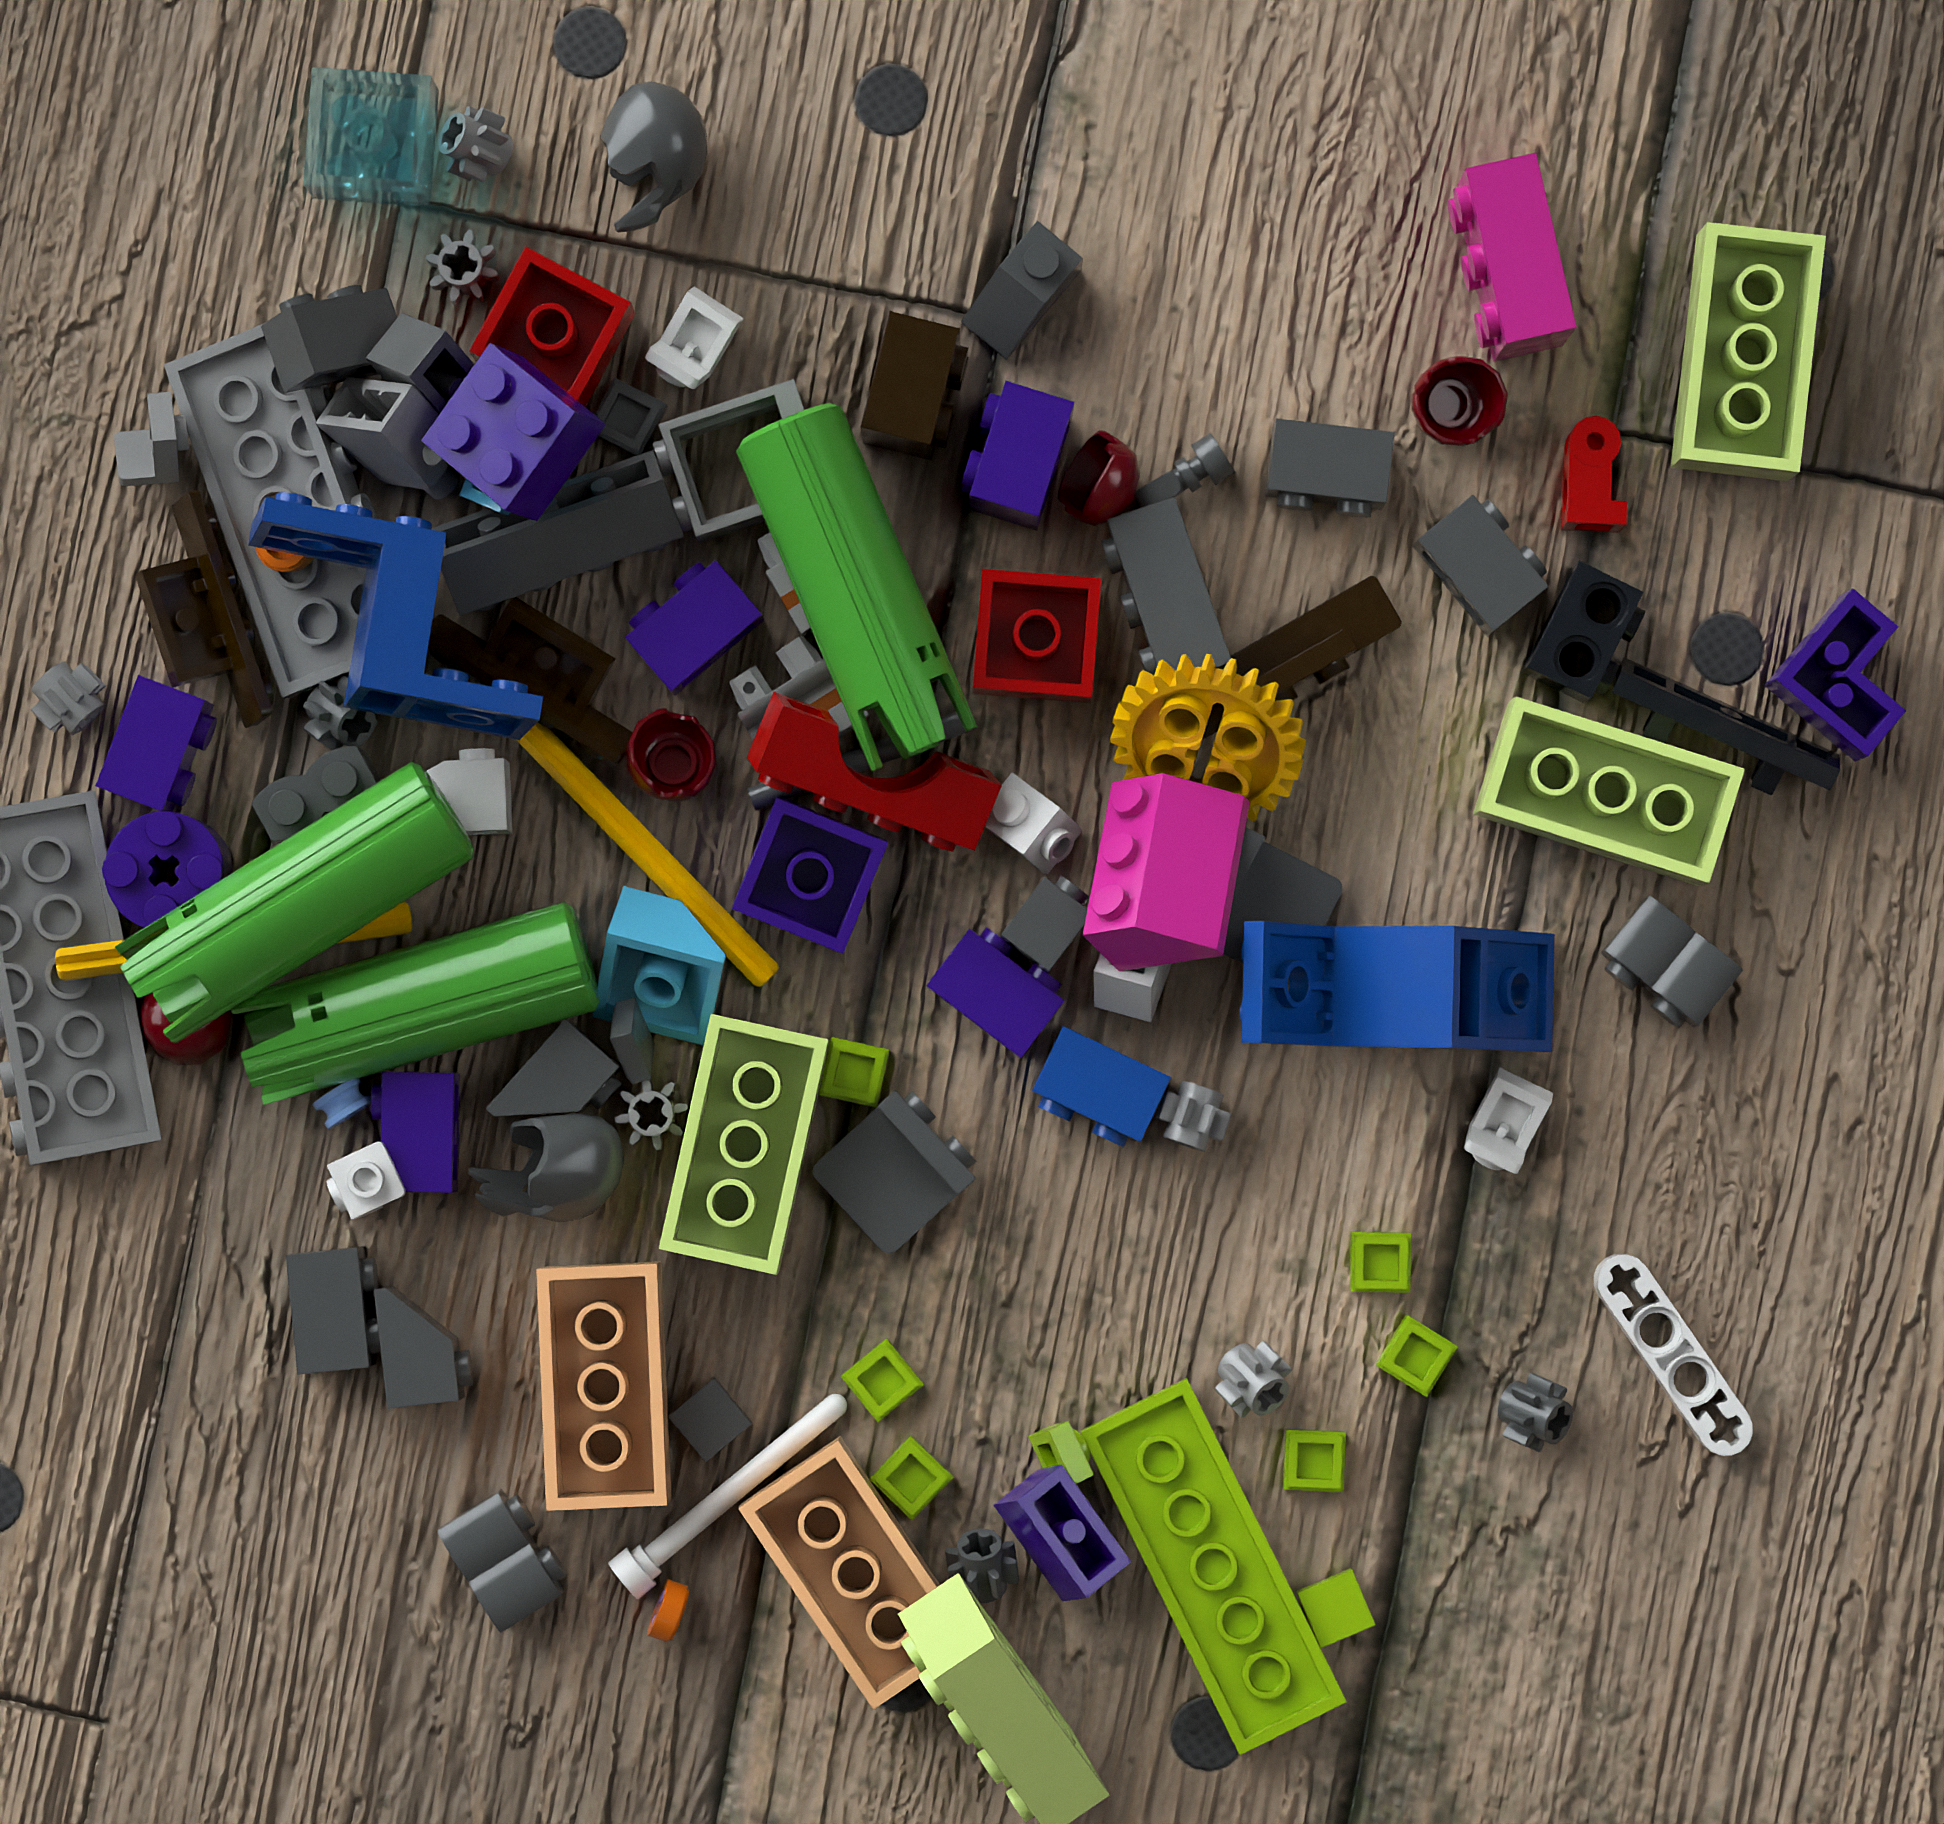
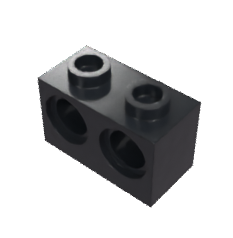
[1521,560,1646,703]

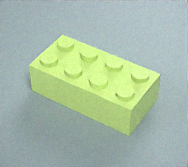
[1670,222,1826,481]
[1473,697,1745,886]
[659,1014,830,1275]
[898,1573,1110,1824]

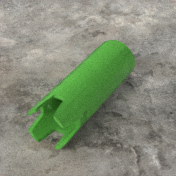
[736,403,977,771]
[115,762,474,1043]
[231,901,600,1105]

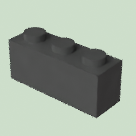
[1101,497,1231,675]

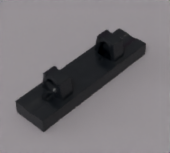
[1612,657,1841,795]

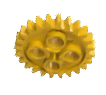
[1110,654,1306,822]

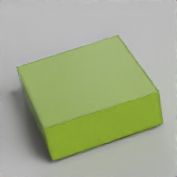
[819,1037,890,1108]
[1349,1231,1411,1293]
[1375,1314,1458,1397]
[840,1338,924,1422]
[1283,1429,1346,1492]
[869,1435,954,1520]
[1296,1568,1376,1648]

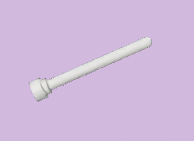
[608,1394,847,1599]

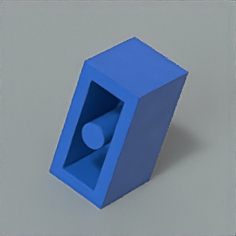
[1032,1026,1171,1148]

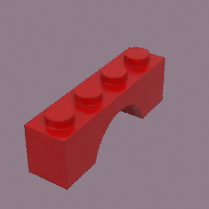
[747,692,1002,852]

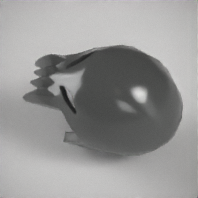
[600,81,707,233]
[468,1113,624,1222]

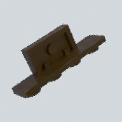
[135,490,274,728]
[1202,576,1402,740]
[428,597,633,764]

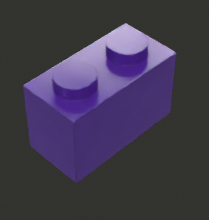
[625,560,764,696]
[95,675,217,812]
[926,927,1064,1058]
[371,1072,460,1193]
[993,1465,1131,1601]

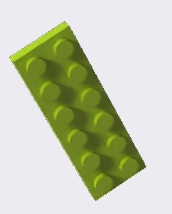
[1080,1378,1347,1755]

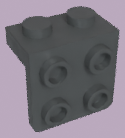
[1223,827,1342,985]
[813,1090,977,1253]

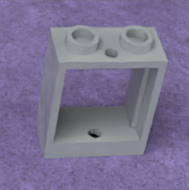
[653,379,804,543]

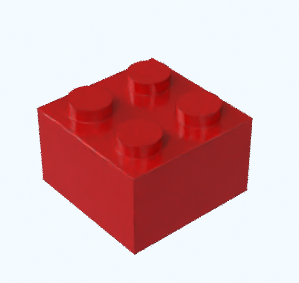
[469,246,636,407]
[973,569,1101,703]

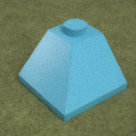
[592,886,726,1046]

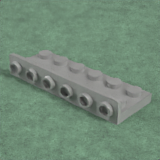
[164,323,377,698]
[0,790,162,1167]

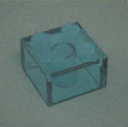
[303,67,439,207]

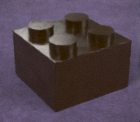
[860,311,969,461]

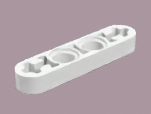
[1594,1254,1753,1456]

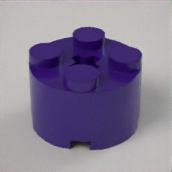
[102,810,233,928]

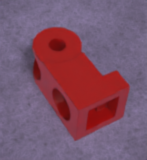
[1561,416,1627,533]

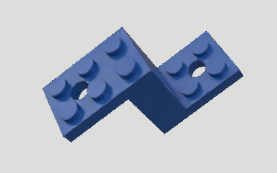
[248,492,543,740]
[1240,921,1555,1052]

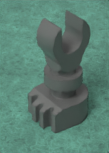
[1134,433,1235,508]

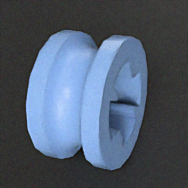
[312,1078,371,1129]

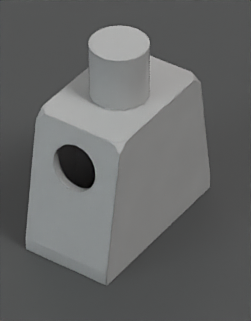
[315,377,459,499]

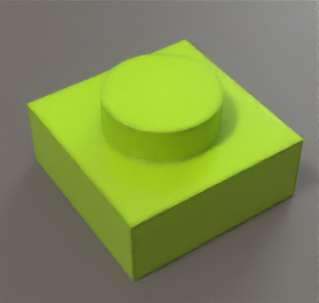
[1028,1420,1094,1484]

